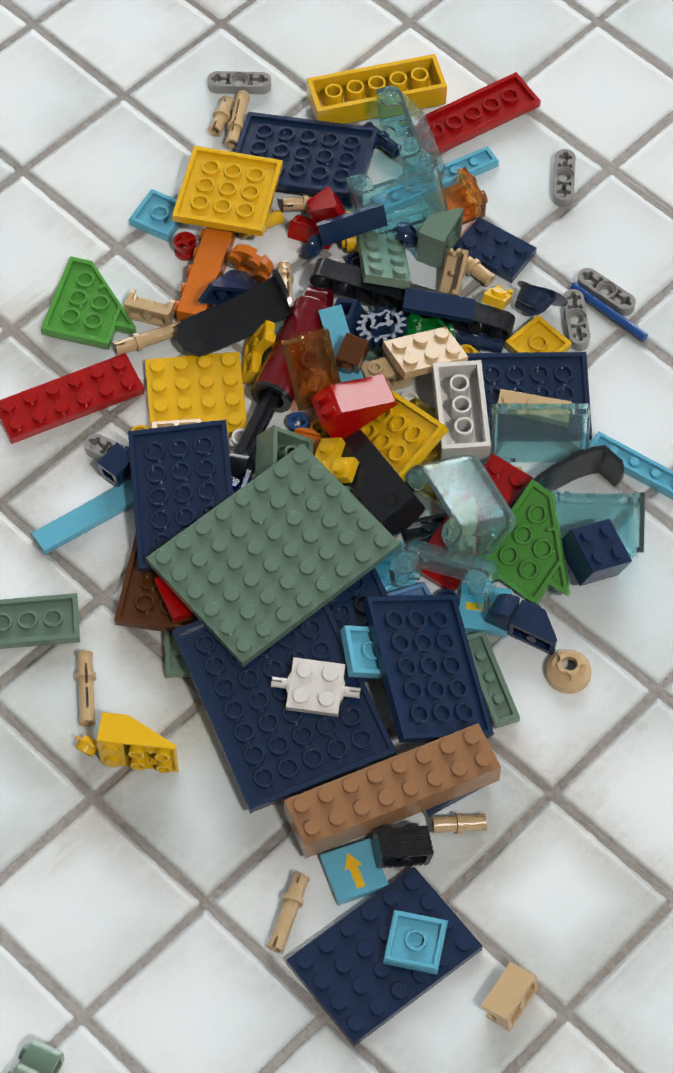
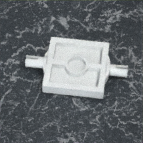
[271,658,361,717]

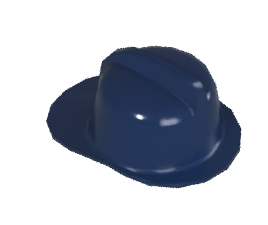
[515,281,568,315]

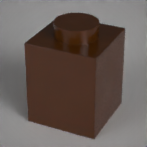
[336,333,370,374]

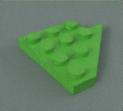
[41,256,136,349]
[476,480,570,604]

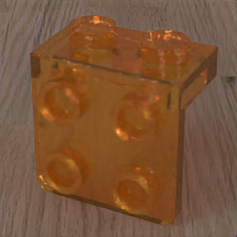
[425,167,488,225]

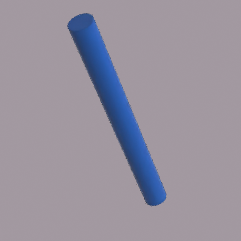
[570,282,648,342]

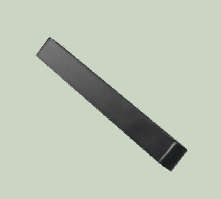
[309,258,516,342]

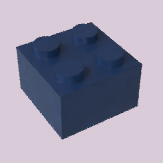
[562,519,632,586]

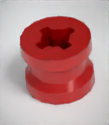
[174,231,197,261]

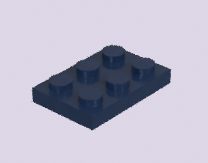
[454,217,537,284]

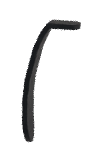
[176,268,294,357]
[341,429,426,536]
[507,445,624,515]

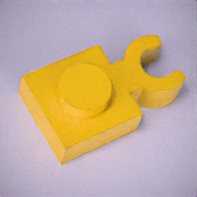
[482,284,513,310]

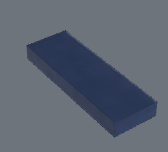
[316,202,388,246]
[402,288,476,323]

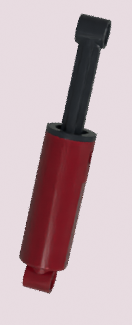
[230,286,334,479]

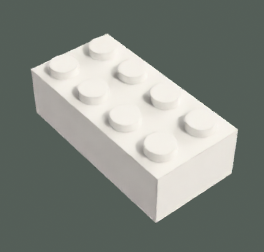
[432,360,491,463]

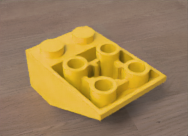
[97,712,179,773]

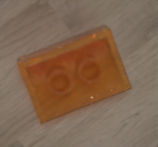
[281,327,341,411]

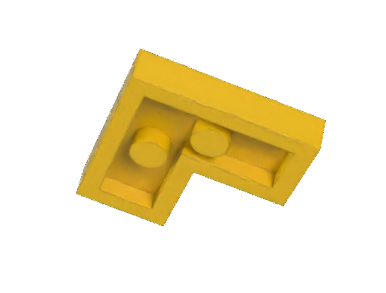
[242,320,276,385]
[315,437,359,483]

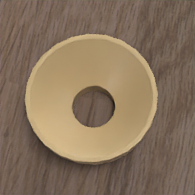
[545,649,591,694]

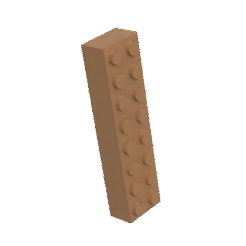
[284,723,501,859]

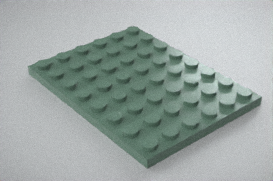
[146,444,400,667]

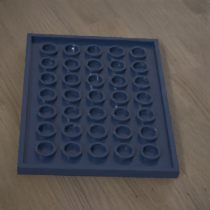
[172,603,397,813]

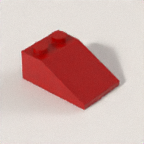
[311,374,398,439]

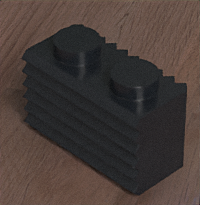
[371,823,434,869]

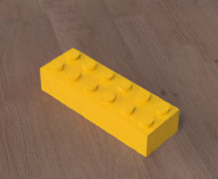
[307,54,447,124]

